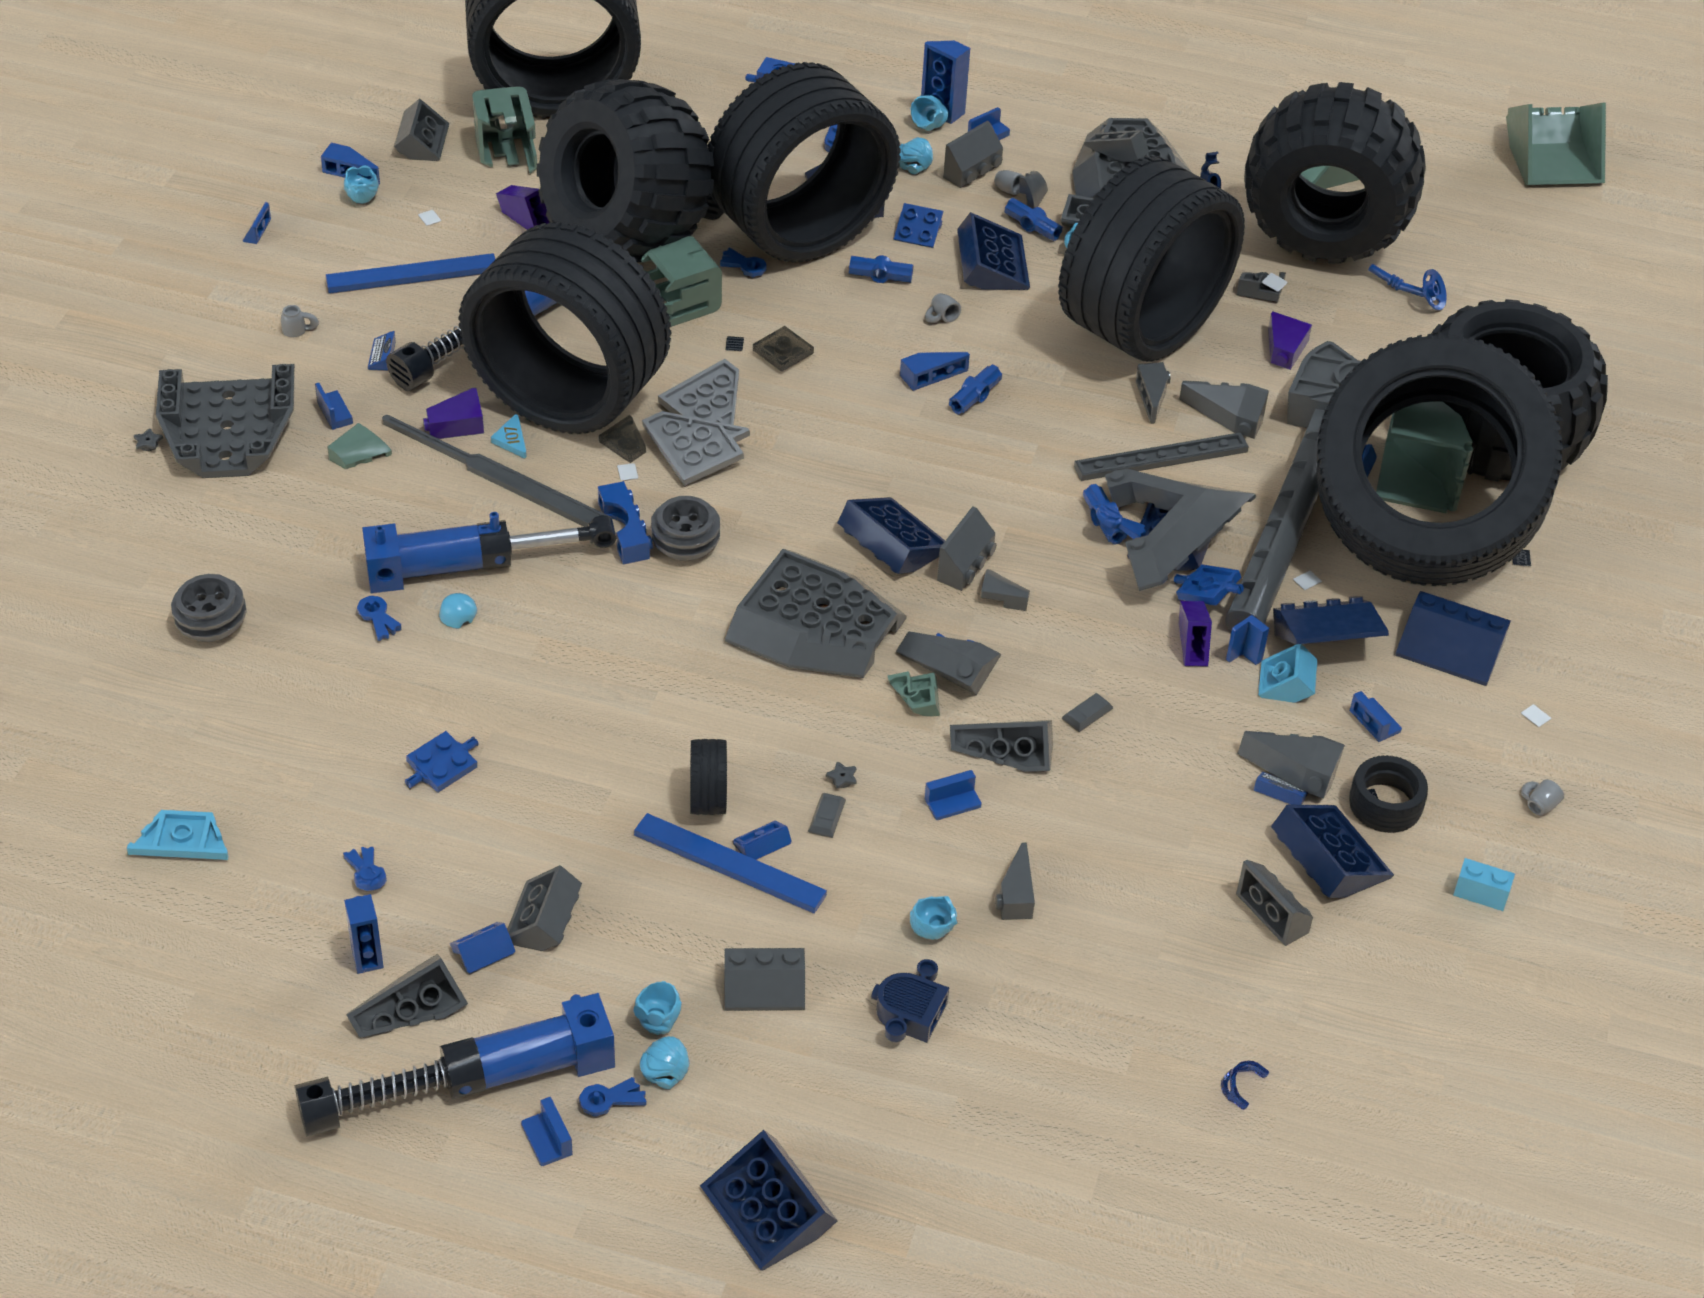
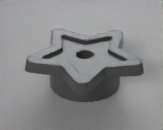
[134,428,163,451]
[826,762,857,788]

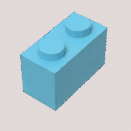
[1453,858,1515,911]

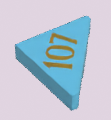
[491,414,527,459]

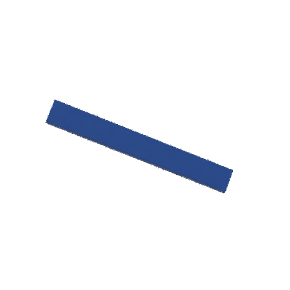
[326,253,495,293]
[634,813,827,914]

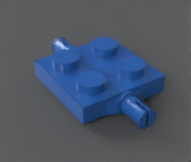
[1174,564,1244,606]
[405,731,479,793]

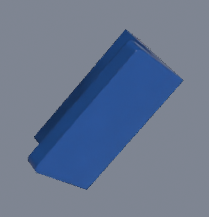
[968,107,1010,140]
[315,383,353,430]
[1226,615,1269,665]
[1349,691,1402,742]
[924,770,982,820]
[450,922,515,973]
[521,1096,573,1166]

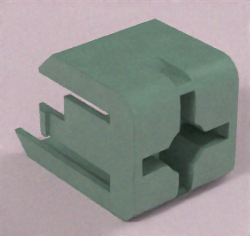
[472,87,537,174]
[641,236,722,327]

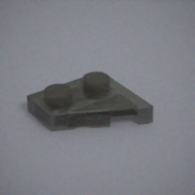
[599,415,646,463]

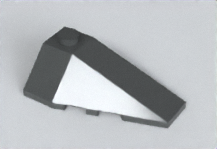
[1179,381,1269,439]
[896,631,1001,696]
[950,720,1053,772]
[1238,731,1345,799]
[346,954,468,1038]

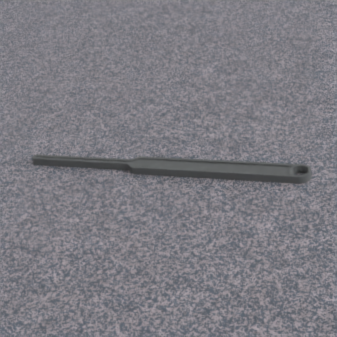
[382,415,613,527]

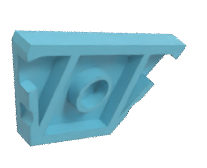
[127,810,229,860]

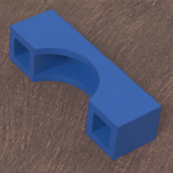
[598,481,653,565]

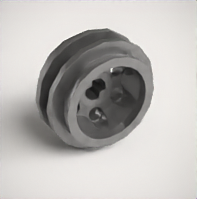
[651,496,720,561]
[171,574,247,642]

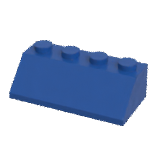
[921,40,971,124]

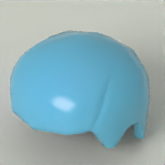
[439,593,477,628]

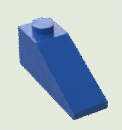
[321,142,380,185]
[900,352,970,391]

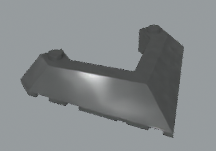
[1105,468,1256,591]

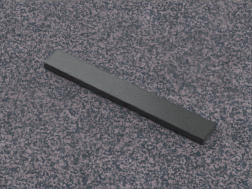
[1074,432,1249,481]

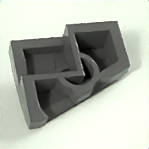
[1019,171,1048,209]
[1237,272,1286,302]
[981,569,1030,611]

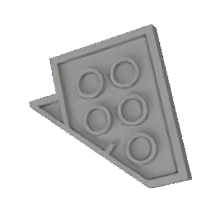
[658,359,739,425]
[642,411,750,486]

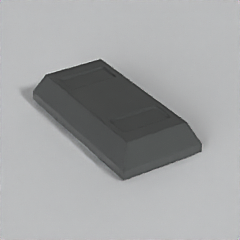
[1062,693,1113,732]
[808,793,846,838]

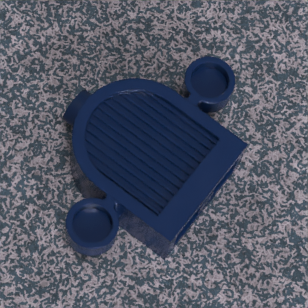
[871,959,949,1043]

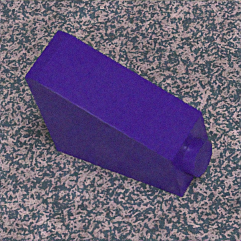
[496,185,549,230]
[1268,311,1312,370]
[423,388,484,439]
[1179,601,1212,666]

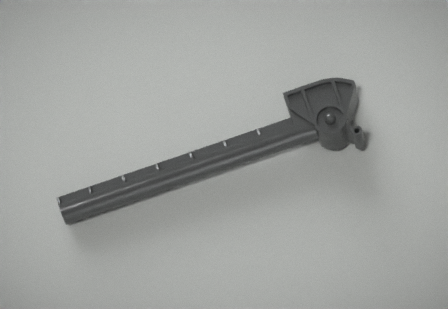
[1225,341,1361,631]

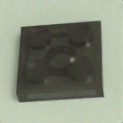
[753,326,814,372]

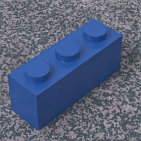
[344,894,384,974]

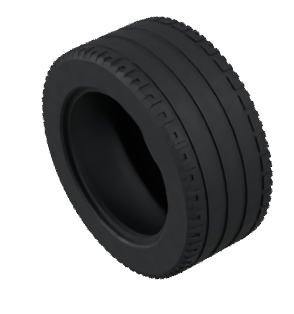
[1317,333,1562,586]

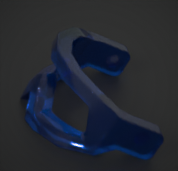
[1221,1060,1269,1110]

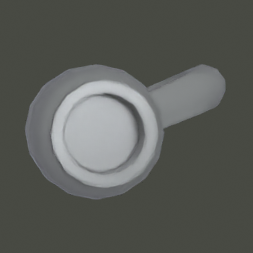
[994,170,1022,195]
[925,293,961,323]
[281,305,319,337]
[1521,779,1564,816]

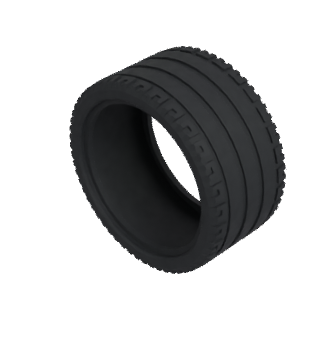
[465,0,641,118]
[707,62,901,262]
[1058,156,1245,362]
[458,222,672,434]

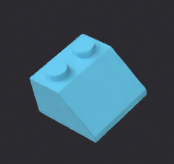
[1258,644,1317,703]

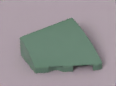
[327,423,392,469]
[888,671,940,716]

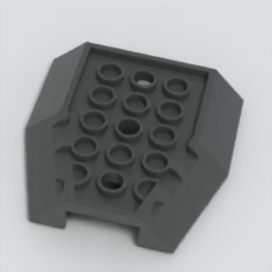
[1072,118,1192,198]
[156,364,295,478]
[725,549,907,678]

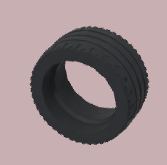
[690,739,727,815]
[1349,755,1428,833]

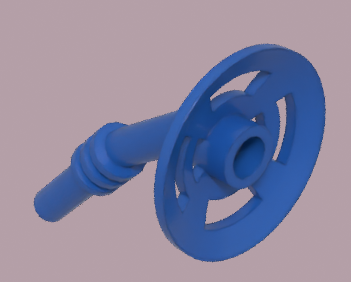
[1368,264,1447,310]

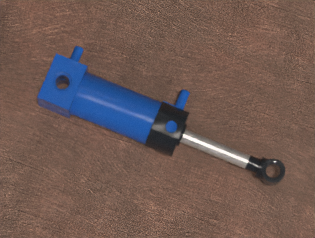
[362,512,617,594]

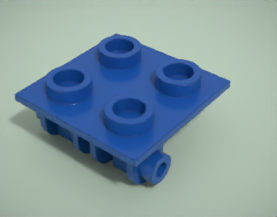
[894,203,944,248]

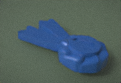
[720,248,767,277]
[1096,504,1146,539]
[357,596,402,641]
[343,847,387,891]
[579,1077,647,1117]

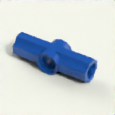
[1004,198,1063,241]
[849,255,914,283]
[949,364,1002,415]
[1083,484,1127,545]

